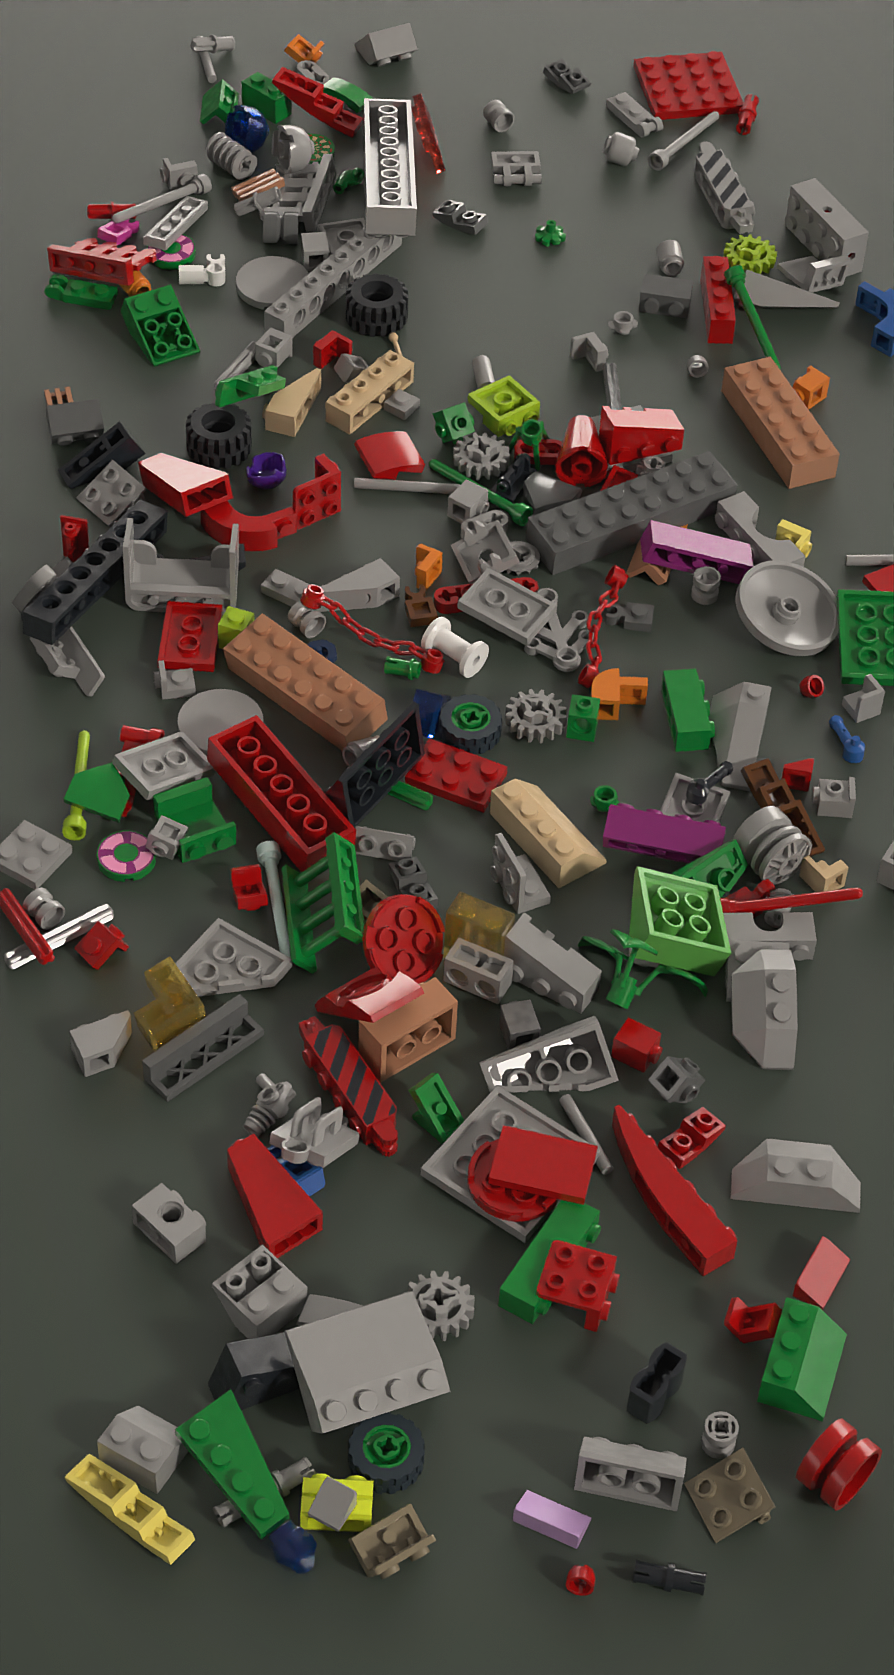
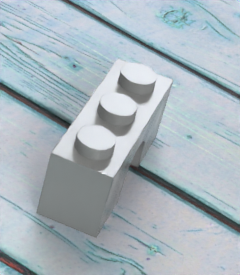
[723,912,817,961]

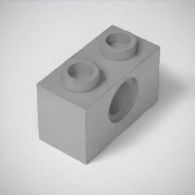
[132,1183,206,1264]

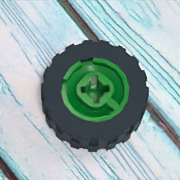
[439,694,502,754]
[348,1412,425,1494]

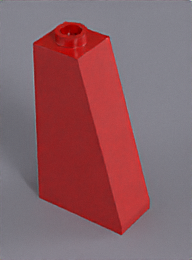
[138,453,233,517]
[227,1133,323,1258]

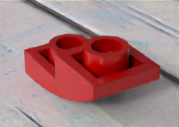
[657,1107,726,1169]

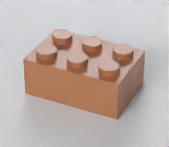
[358,977,458,1083]

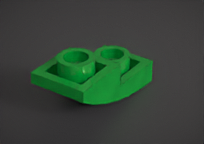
[323,77,373,113]

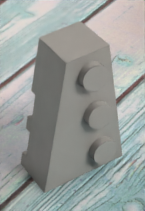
[504,912,602,1014]

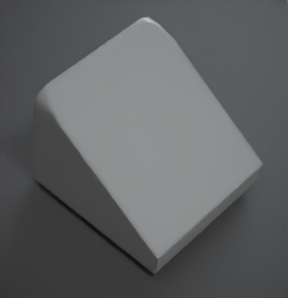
[334,353,369,383]
[308,1476,357,1532]

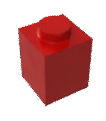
[611,1017,663,1073]

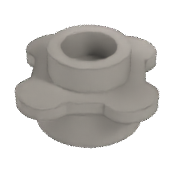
[608,311,638,335]

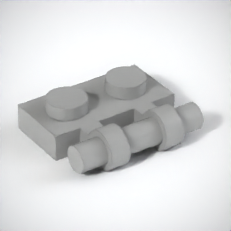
[491,151,542,186]

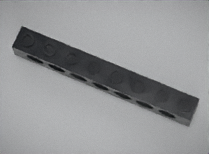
[21,500,168,645]

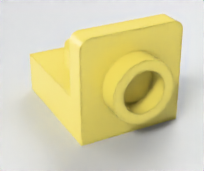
[775,519,812,558]

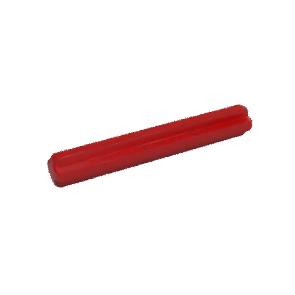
[0,888,55,965]

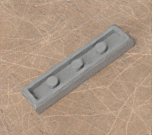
[143,196,208,251]

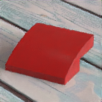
[354,431,425,480]

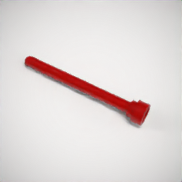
[720,887,863,913]

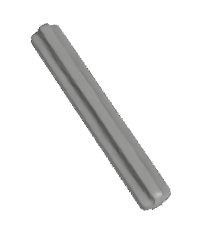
[4,903,114,969]

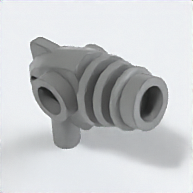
[243,1074,297,1138]

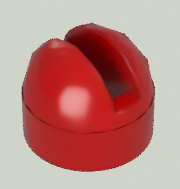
[799,675,824,698]
[566,1564,596,1596]

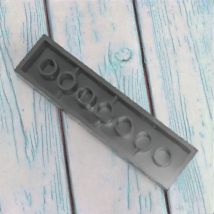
[525,451,738,575]

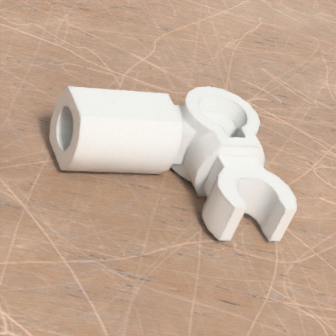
[179,254,225,287]

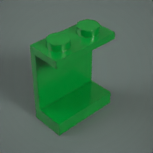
[153,777,236,863]

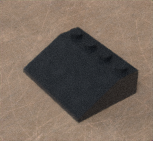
[324,701,425,828]

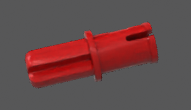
[87,201,136,221]

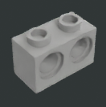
[443,937,514,1004]

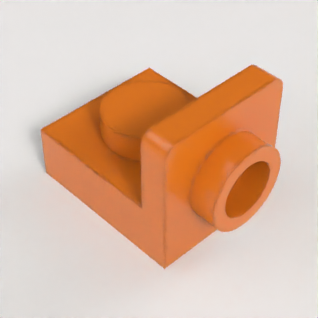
[415,544,442,591]

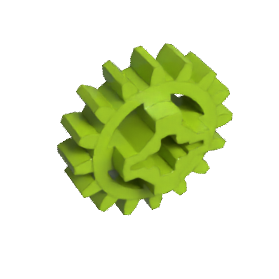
[723,234,777,274]

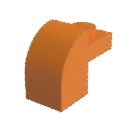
[591,668,648,720]

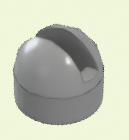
[687,355,709,378]

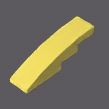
[65,1454,195,1565]

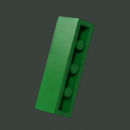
[498,1200,601,1325]

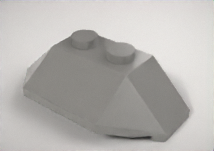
[731,949,798,1070]
[730,1139,861,1213]

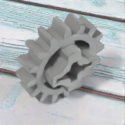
[453,433,510,480]
[505,689,567,743]
[404,1271,475,1341]

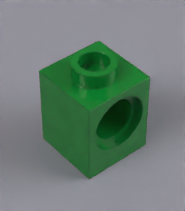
[566,694,600,742]

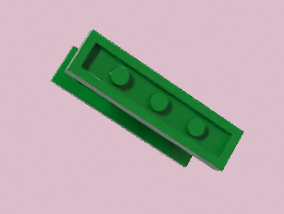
[282,832,364,974]

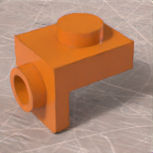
[284,34,325,63]

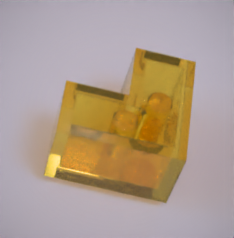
[133,956,206,1051]

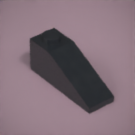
[58,421,146,489]

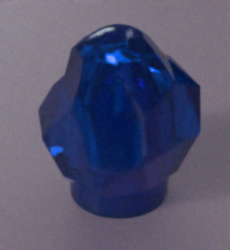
[269,1520,317,1574]

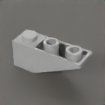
[314,558,400,612]

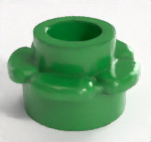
[590,785,619,812]

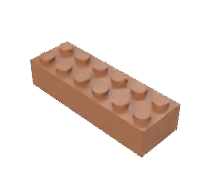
[721,356,840,489]
[223,613,388,751]

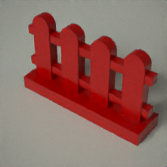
[47,238,157,286]

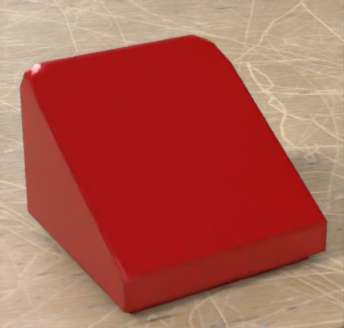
[781,758,814,792]

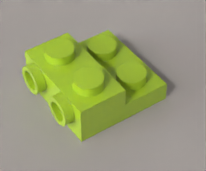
[468,375,540,437]

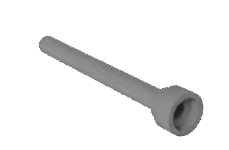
[648,111,719,171]
[112,174,212,223]

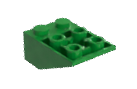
[120,284,200,367]

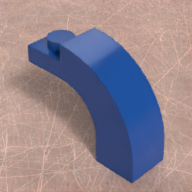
[855,281,894,357]

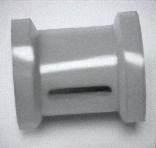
[764,888,794,928]

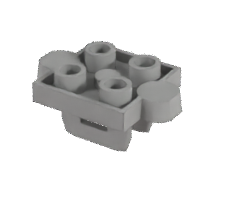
[269,1097,359,1168]

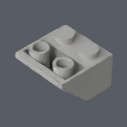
[212,1245,307,1339]

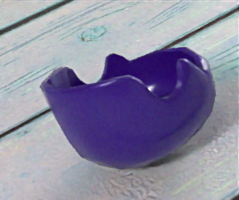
[246,452,287,490]

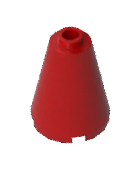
[555,415,608,487]

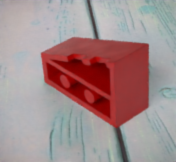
[599,406,684,465]

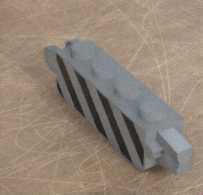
[694,141,755,234]

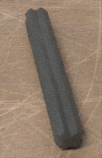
[603,362,622,410]

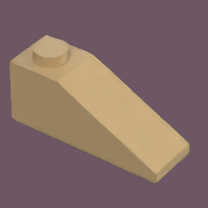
[262,368,321,437]

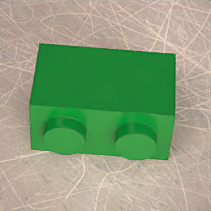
[241,72,292,124]

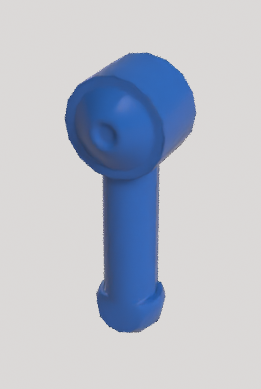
[829,715,865,763]

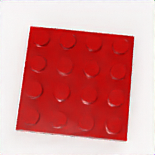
[633,51,744,120]

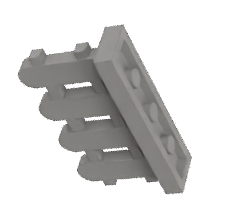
[260,154,336,232]

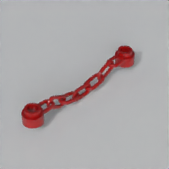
[578,565,628,688]
[300,584,444,674]

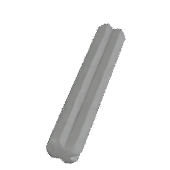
[214,341,256,390]

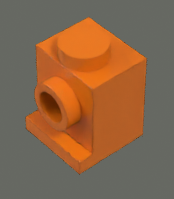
[793,365,830,410]

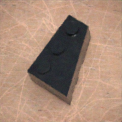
[208,1333,300,1410]

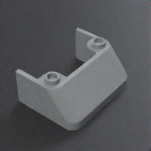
[123,518,239,615]

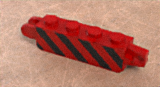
[299,1016,398,1157]

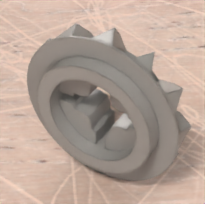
[506,541,540,576]

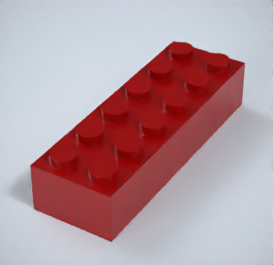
[207,715,357,872]

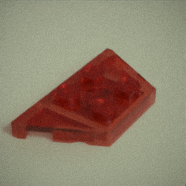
[411,93,446,174]

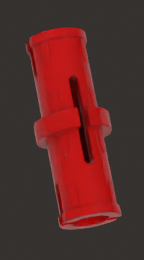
[736,94,759,135]

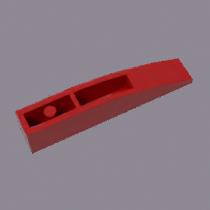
[612,1104,738,1276]

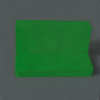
[200,79,239,126]

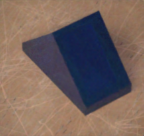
[413,689,451,739]

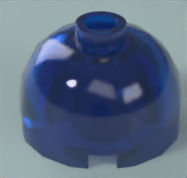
[225,105,269,153]

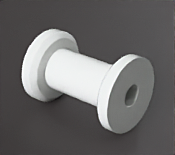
[421,617,489,678]

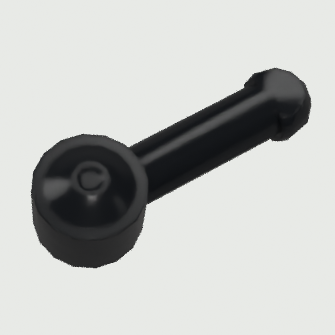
[686,761,733,805]

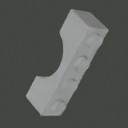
[715,491,806,567]

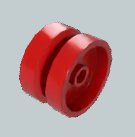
[796,1418,882,1511]

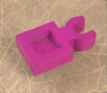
[97,219,139,245]

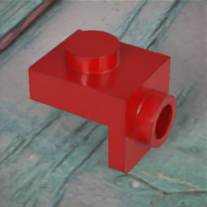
[313,330,352,369]
[230,864,268,911]
[74,921,129,970]
[724,1297,782,1343]

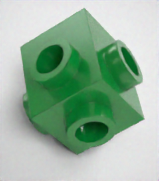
[432,402,475,445]

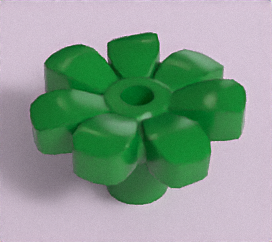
[535,220,566,247]

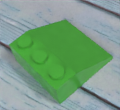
[629,866,731,976]

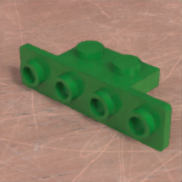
[215,365,286,407]

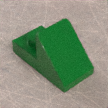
[408,1073,465,1144]

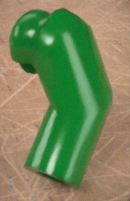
[333,167,364,194]

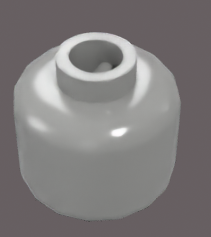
[602,132,639,167]

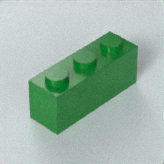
[661,668,715,752]

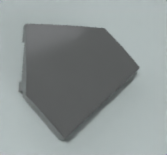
[522,471,583,514]

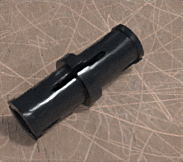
[633,1559,707,1596]

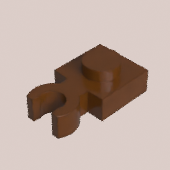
[405,584,438,627]

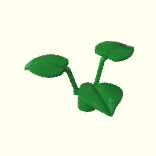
[578,929,708,1009]

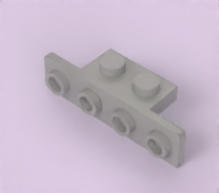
[30,626,105,697]

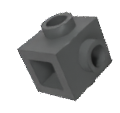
[648,1056,706,1104]

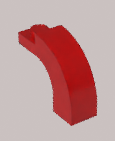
[200,500,297,551]

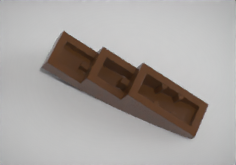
[740,758,825,857]

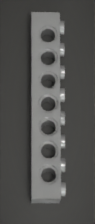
[264,227,402,338]

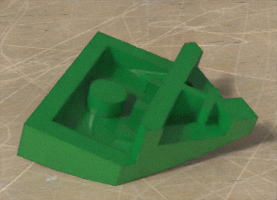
[64,763,130,823]

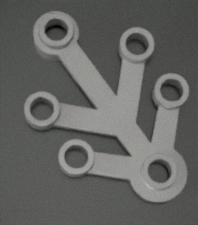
[524,588,594,672]

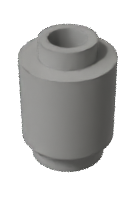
[656,240,684,276]

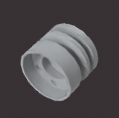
[733,806,812,885]

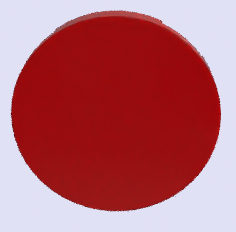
[363,894,445,984]
[467,1139,559,1222]

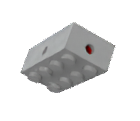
[785,178,869,277]

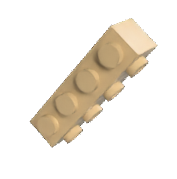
[325,350,414,435]

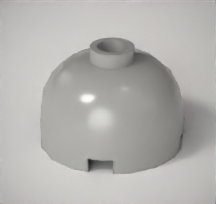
[272,125,315,174]

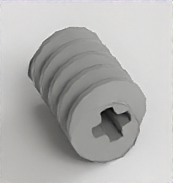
[206,132,257,180]

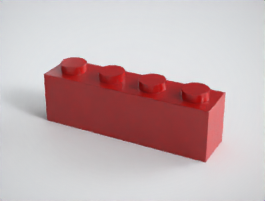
[700,256,736,344]

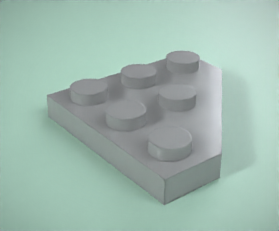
[163,918,292,998]

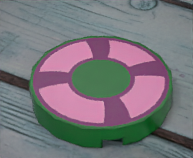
[147,234,196,270]
[96,830,156,882]

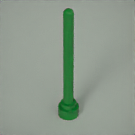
[724,265,781,369]
[429,459,533,526]

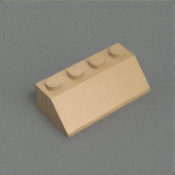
[490,779,606,888]

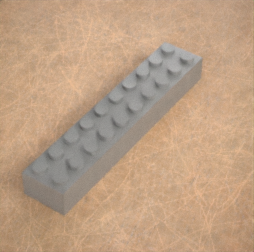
[363,98,417,237]

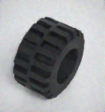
[345,273,408,337]
[185,402,252,469]

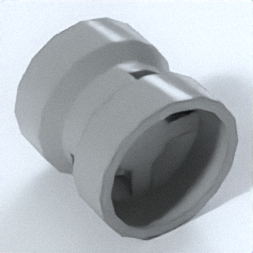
[483,100,514,132]
[691,566,721,605]
[288,601,326,638]
[23,887,65,930]
[701,1411,739,1459]

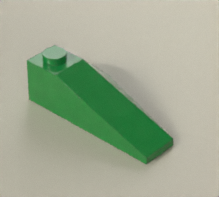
[631,839,748,900]

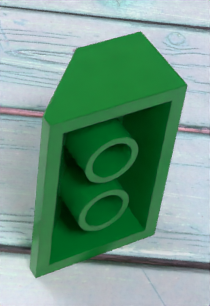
[757,1297,847,1421]

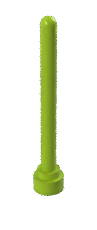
[62,730,90,841]

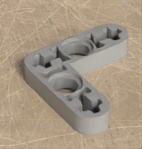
[12,557,73,613]

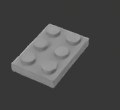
[457,568,557,646]
[112,731,216,800]

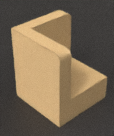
[799,855,849,892]

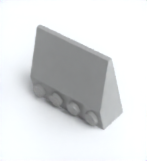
[284,1291,451,1433]

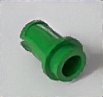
[384,656,421,680]

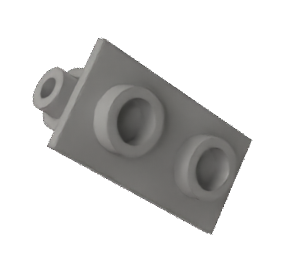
[355,826,416,861]

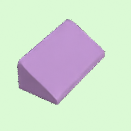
[513,1490,591,1549]

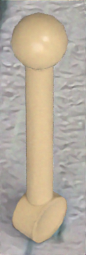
[389,332,402,356]

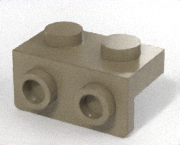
[348,1503,436,1580]

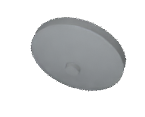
[736,560,838,656]

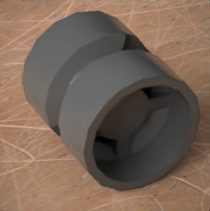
[263,211,299,245]

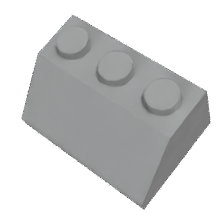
[574,1437,687,1511]

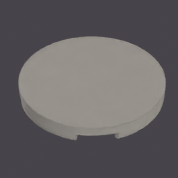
[236,256,309,310]
[177,689,263,756]

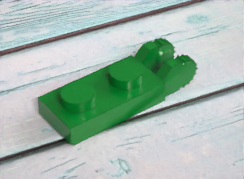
[44,274,118,310]

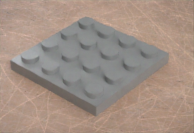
[421,1085,601,1243]

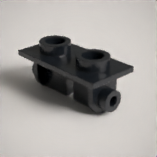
[491,453,537,503]

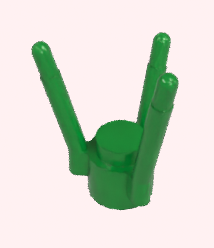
[509,419,550,471]

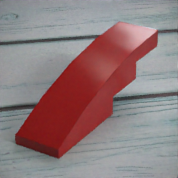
[272,67,363,138]

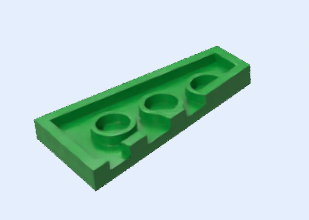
[175,1389,289,1539]

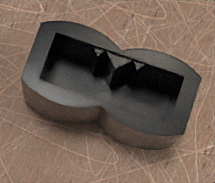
[626,1342,687,1424]

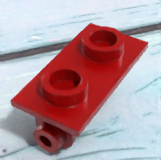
[60,515,89,563]

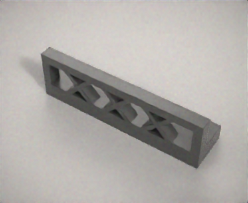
[142,994,264,1102]

